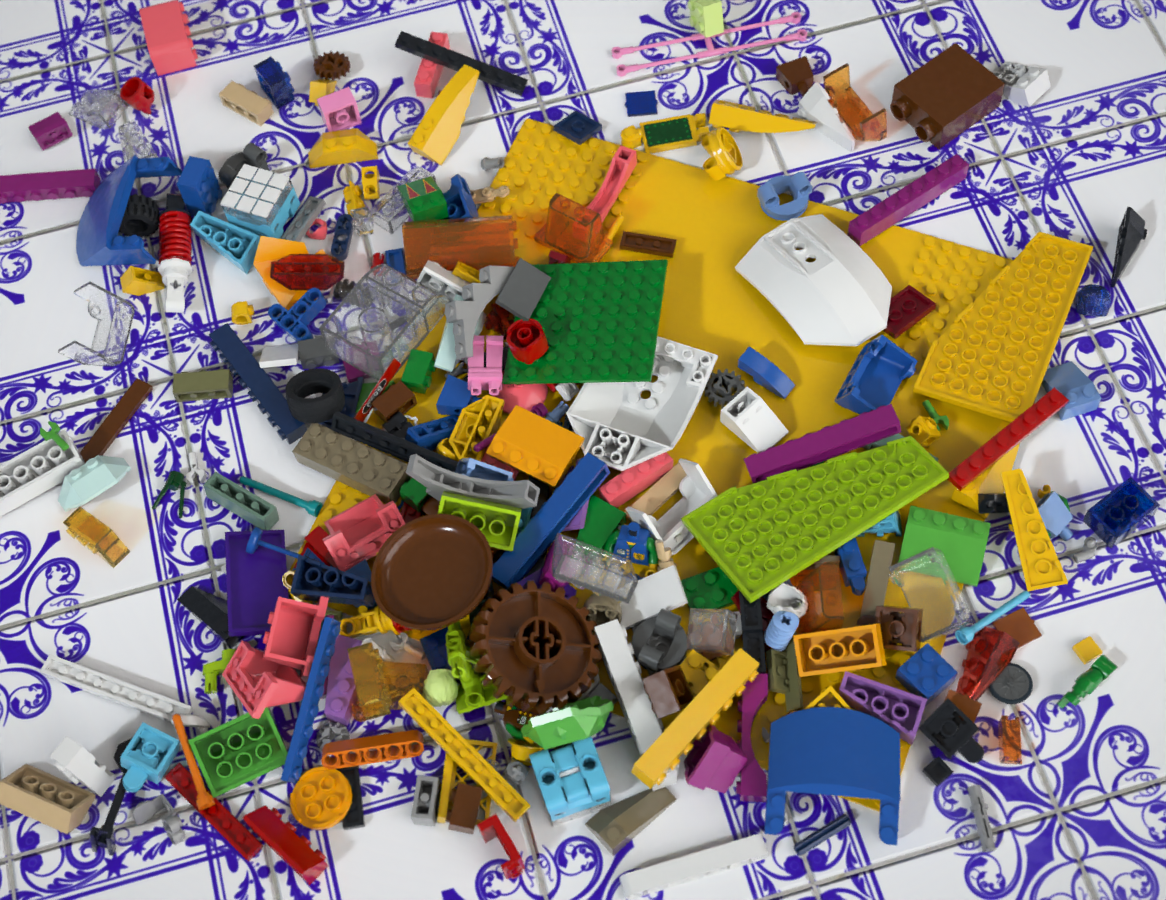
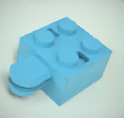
[120,722,180,793]

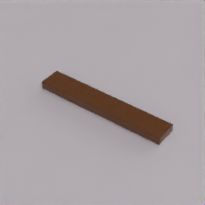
[80,378,153,463]

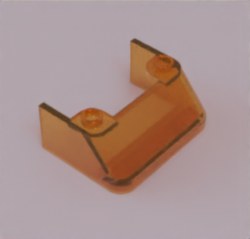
[823,63,887,142]

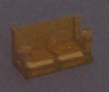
[998,715,1022,765]

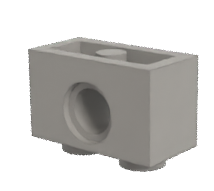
[411,775,441,826]

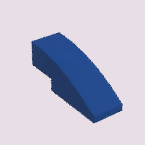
[738,347,795,400]

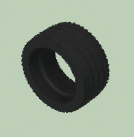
[285,368,345,424]

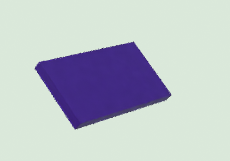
[225,530,289,637]

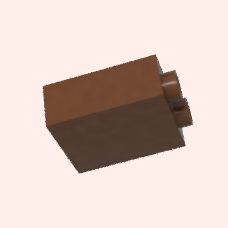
[890,43,1005,149]

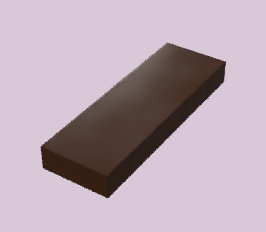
[620,231,676,258]

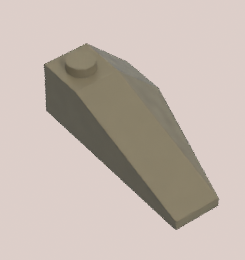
[585,787,677,856]

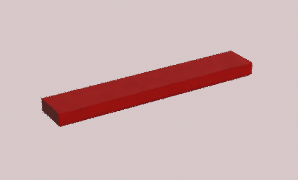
[164,762,264,862]

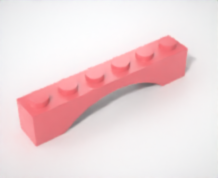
[573,145,637,243]

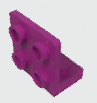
[28,112,73,151]

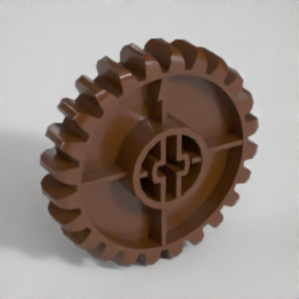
[469,580,602,714]

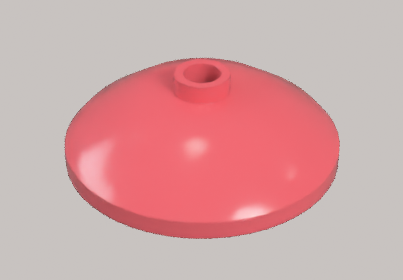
[492,370,548,414]

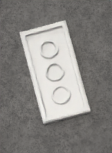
[614,565,688,630]

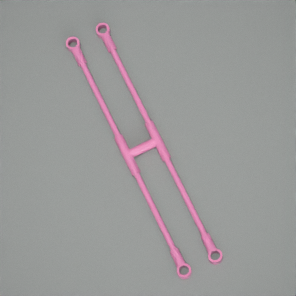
[612,12,807,77]

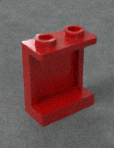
[477,814,525,879]

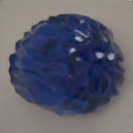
[1075,284,1111,317]

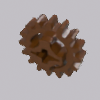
[313,51,351,81]

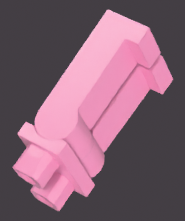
[467,335,503,395]

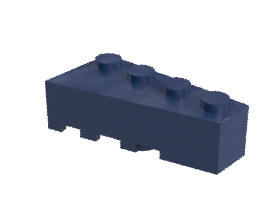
[290,555,375,606]

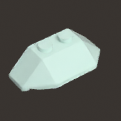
[58,455,131,512]

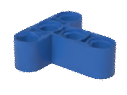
[268,288,327,343]

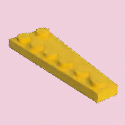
[1001,469,1068,591]

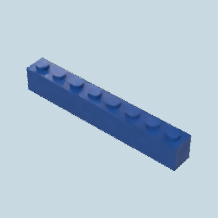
[492,453,610,590]

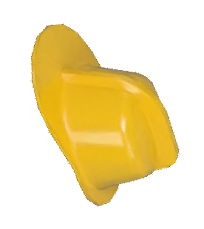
[507,738,556,766]

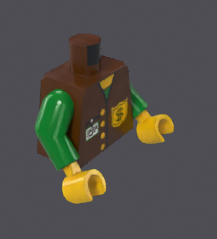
[494,701,540,745]

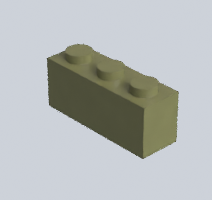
[173,369,233,402]

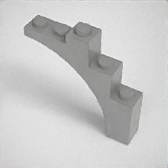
[445,265,514,360]
[406,454,540,509]

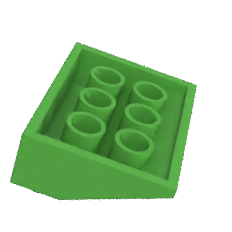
[897,506,991,587]
[188,707,288,798]

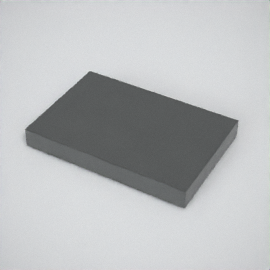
[495,258,551,321]

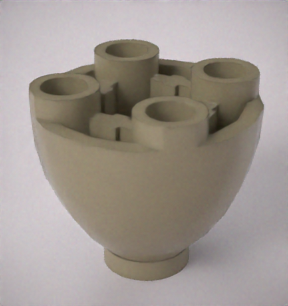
[583,586,622,626]

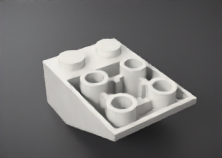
[993,62,1051,107]
[720,386,789,453]

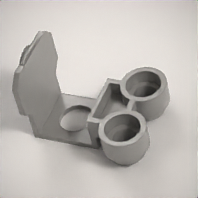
[132,794,186,845]

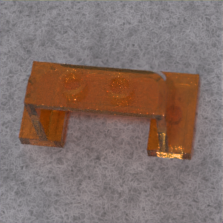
[534,193,613,263]
[794,561,844,635]

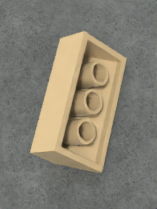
[0,764,96,834]

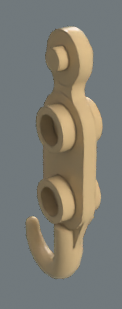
[470,186,510,204]

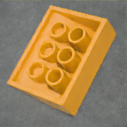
[486,405,585,489]

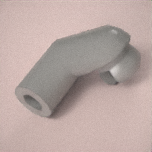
[1073,537,1097,563]

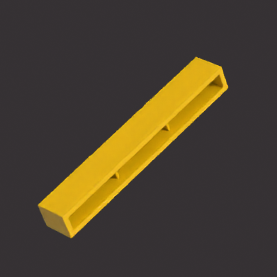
[631,648,760,789]

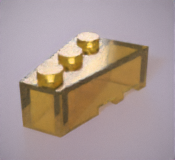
[63,506,130,568]

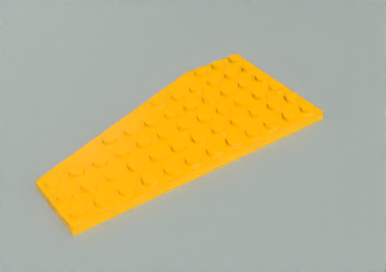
[913,232,1093,422]

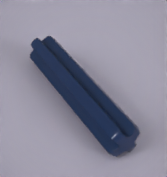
[793,814,851,856]

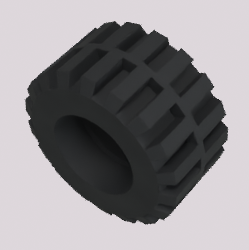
[119,194,159,238]

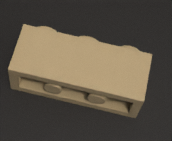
[219,81,274,126]

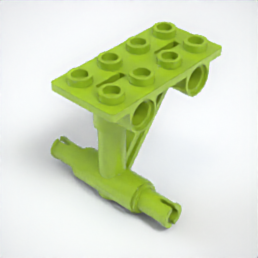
[446,621,507,714]

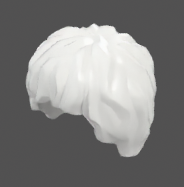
[767,583,808,619]

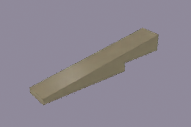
[860,540,895,617]

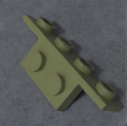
[766,631,803,714]

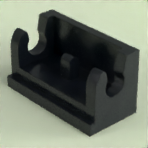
[978,493,1009,514]

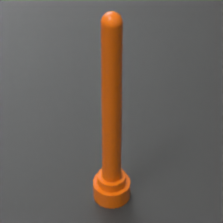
[172,714,215,810]

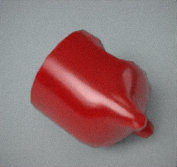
[120,77,155,115]

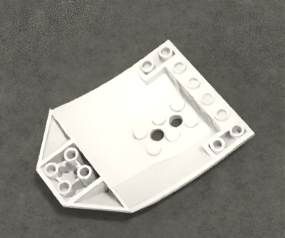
[735,214,892,346]
[566,336,718,471]

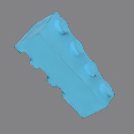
[190,211,260,274]

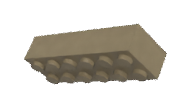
[292,423,411,504]

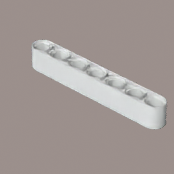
[619,834,769,900]

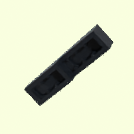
[739,591,766,674]

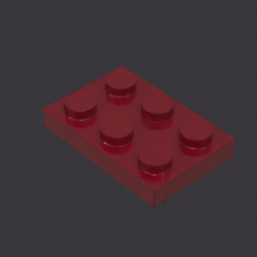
[883,285,936,339]

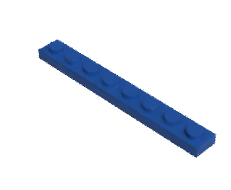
[281,617,341,784]

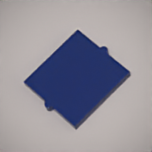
[625,90,658,117]

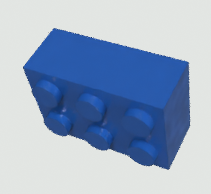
[177,156,222,216]

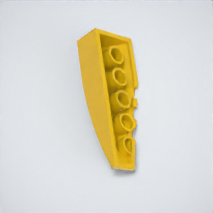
[407,64,480,166]
[709,99,816,133]
[951,420,1020,519]

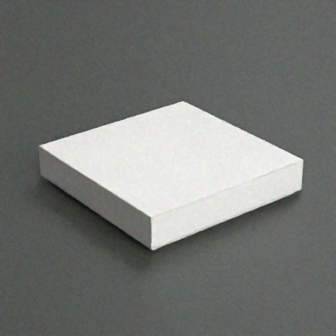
[259,344,299,368]

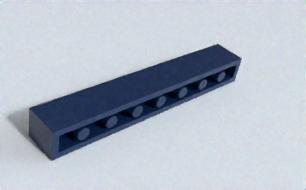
[209,323,307,444]

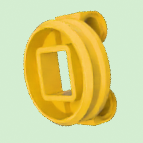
[701,127,743,181]

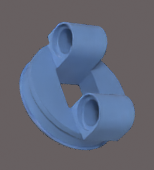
[757,172,813,221]

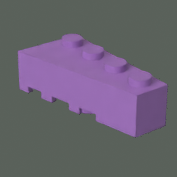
[324,635,372,726]
[838,671,927,745]

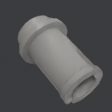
[481,157,504,171]

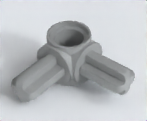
[503,758,530,787]

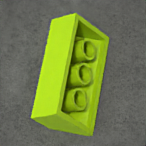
[438,491,522,552]

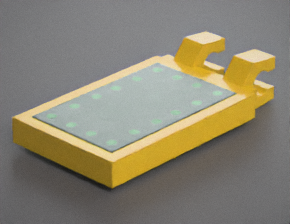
[639,113,709,154]

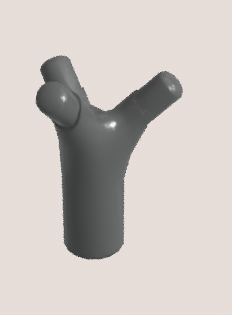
[445,361,468,379]

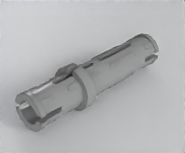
[967,785,996,853]

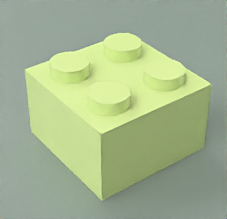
[688,0,724,38]

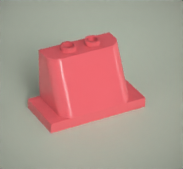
[322,494,406,572]
[263,596,329,684]
[222,641,306,719]

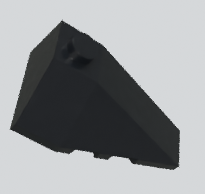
[1110,207,1147,288]
[177,586,244,649]

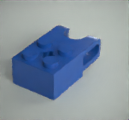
[437,174,482,242]

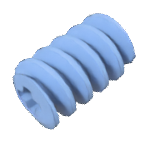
[764,611,799,651]

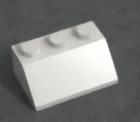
[415,260,470,303]

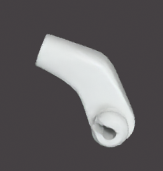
[172,714,210,735]

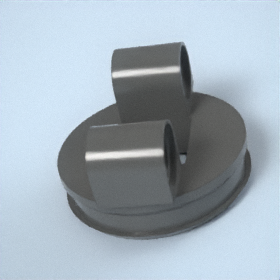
[218,142,270,194]
[632,609,688,673]

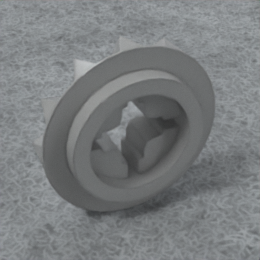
[316,722,350,751]

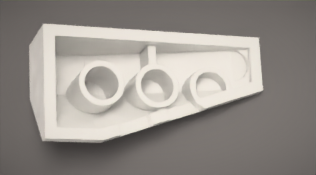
[798,82,855,152]

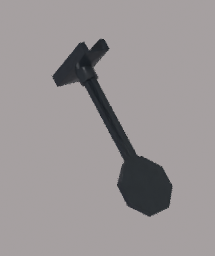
[89,737,136,856]

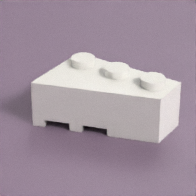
[50,736,117,797]

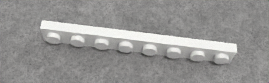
[40,654,193,727]

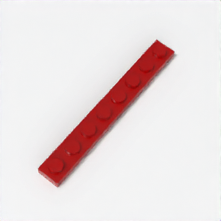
[947,387,1069,491]

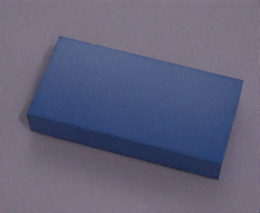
[385,248,408,283]

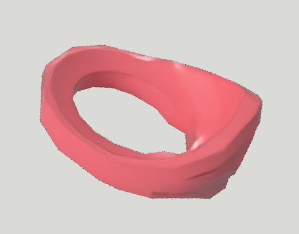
[306,219,327,240]

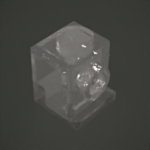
[350,207,373,237]

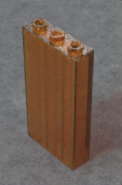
[402,215,519,280]

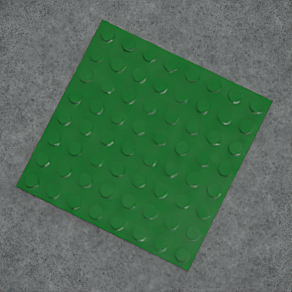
[502,260,668,384]

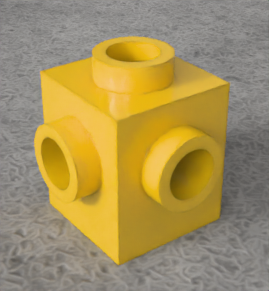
[906,416,942,448]

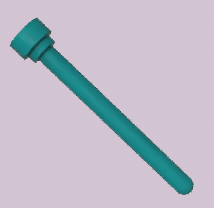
[239,476,323,517]

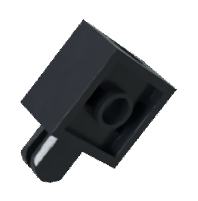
[918,698,984,763]

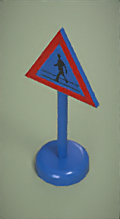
[246,527,331,570]

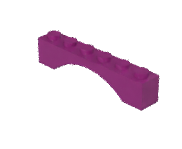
[736,673,768,802]

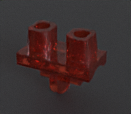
[484,303,514,340]

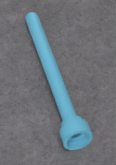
[955,590,1030,645]

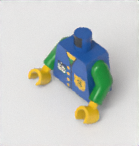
[598,522,659,577]

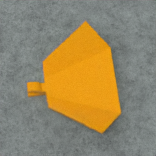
[253,236,326,312]

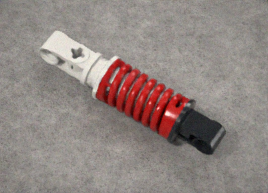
[158,193,193,313]

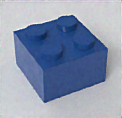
[895,643,958,707]

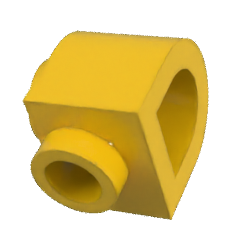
[621,125,643,149]
[231,301,254,325]

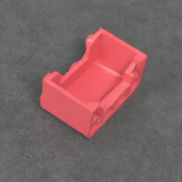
[139,0,198,76]

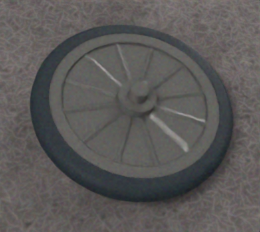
[988,663,1033,704]

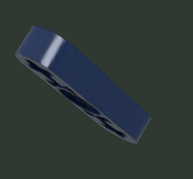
[331,214,354,261]

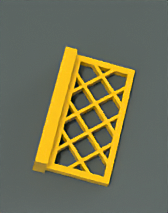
[437,739,497,825]

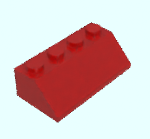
[242,805,328,885]

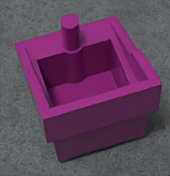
[684,724,748,794]

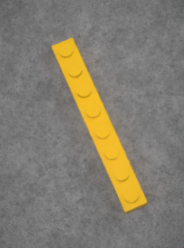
[398,688,531,822]

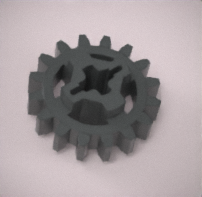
[704,369,745,409]

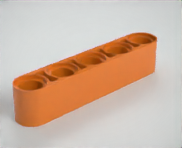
[321,730,424,769]

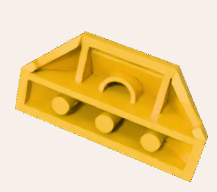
[308,128,378,168]
[449,395,505,461]

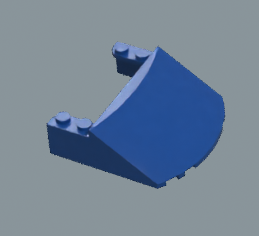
[76,155,182,266]
[764,707,900,845]

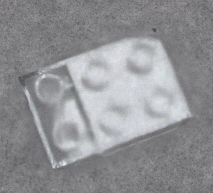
[319,264,451,381]

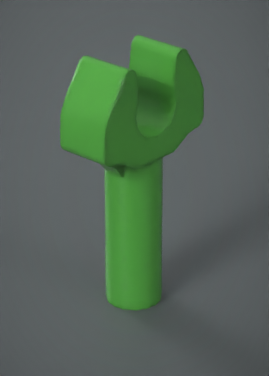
[922,400,949,431]
[40,421,69,451]

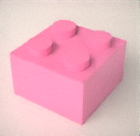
[317,87,362,132]

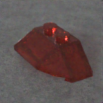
[270,254,345,290]

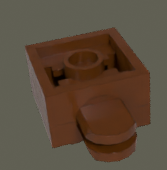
[856,605,923,652]

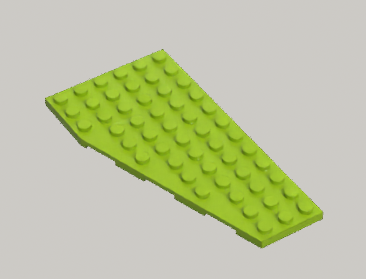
[681,436,949,603]

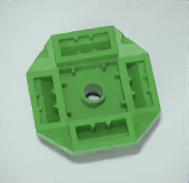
[521,695,614,749]

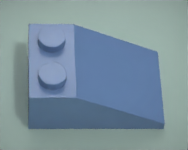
[1042,361,1101,421]

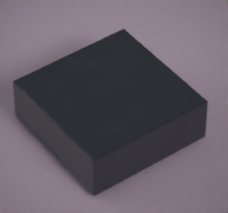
[922,756,953,787]

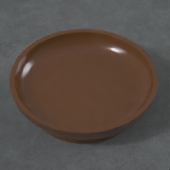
[371,514,493,631]

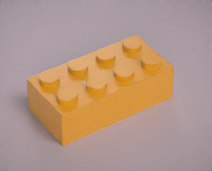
[793,623,886,677]

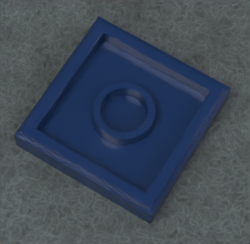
[554,110,602,145]

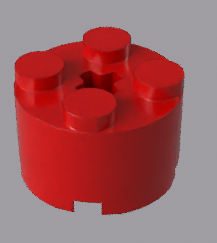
[506,319,549,364]

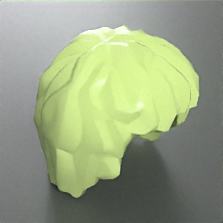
[422,669,458,707]

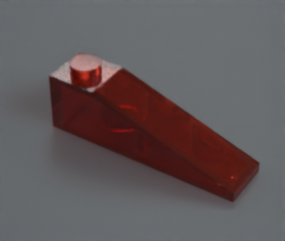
[956,627,1020,701]

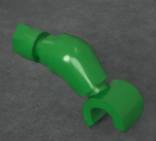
[1056,654,1118,709]

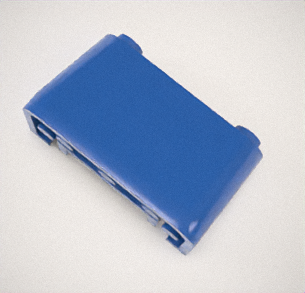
[835,335,918,414]

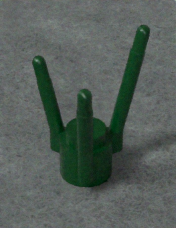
[152,471,187,519]

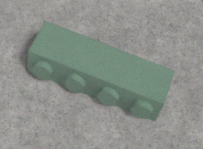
[203,472,279,530]

